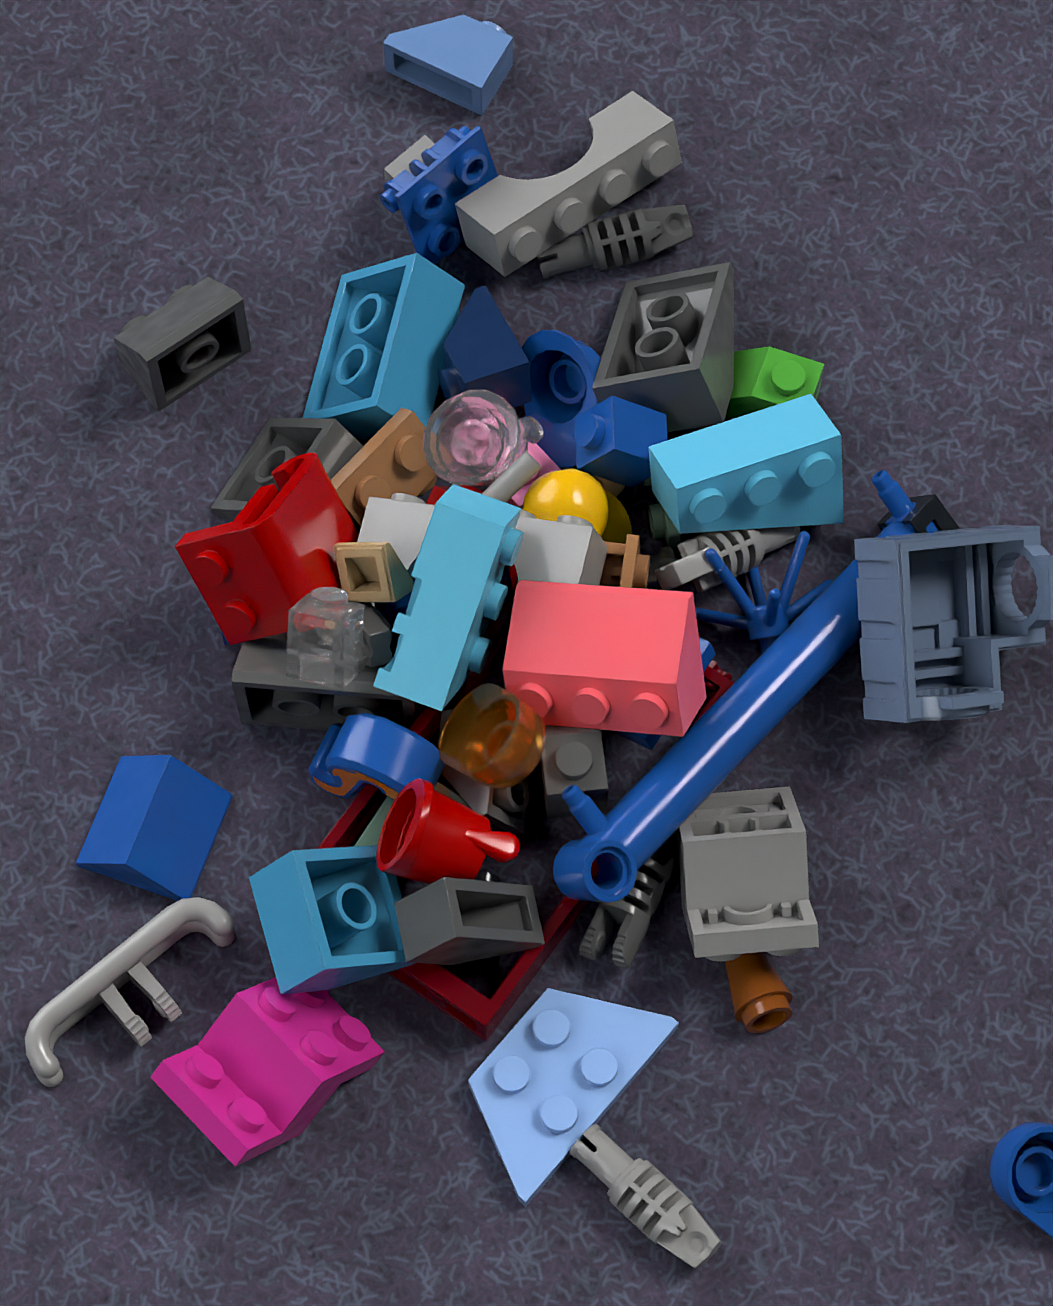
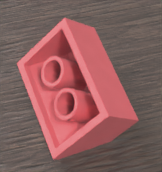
[503,580,707,737]

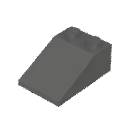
[592,262,734,432]

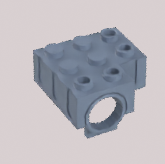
[854,525,1053,723]

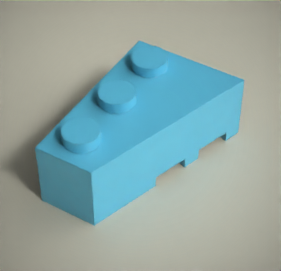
[648,394,844,534]
[373,484,524,711]

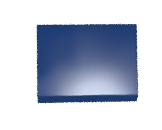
[76,755,233,901]

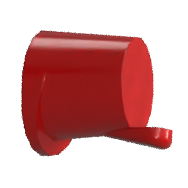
[376,778,520,884]

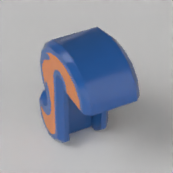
[308,713,445,800]

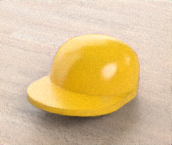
[523,468,632,544]

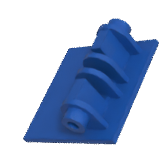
[379,125,498,265]

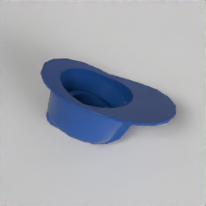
[521,330,601,468]

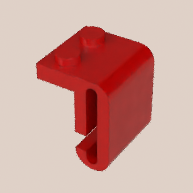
[174,452,359,645]

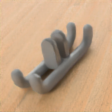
[24,897,235,1087]

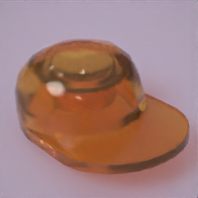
[439,684,546,789]

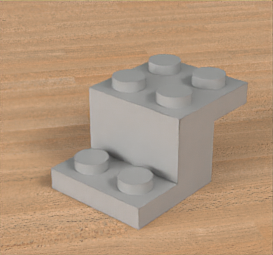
[675,786,819,962]

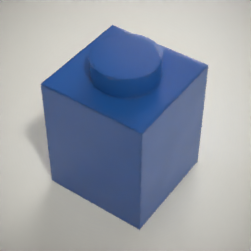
[574,396,667,488]

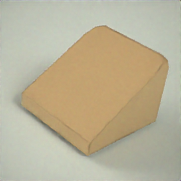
[333,542,414,602]

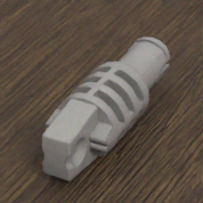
[655,526,800,593]
[570,1124,722,1270]

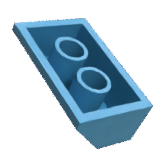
[303,253,465,441]

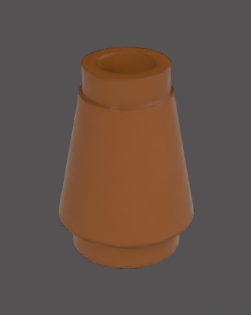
[725,952,793,1033]

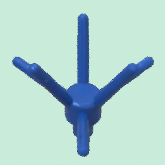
[695,531,833,654]

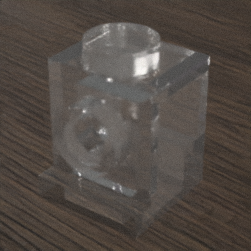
[286,587,366,690]

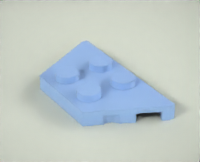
[468,988,679,1207]

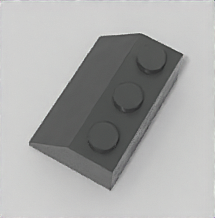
[231,633,421,731]

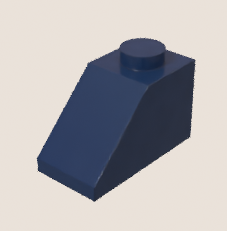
[438,285,532,422]

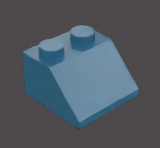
[249,845,415,995]

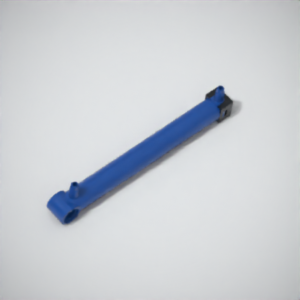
[553,470,960,903]

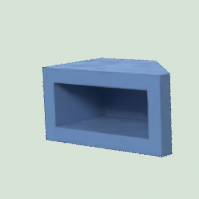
[383,15,513,116]

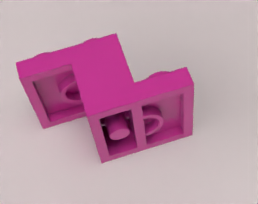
[150,977,385,1167]

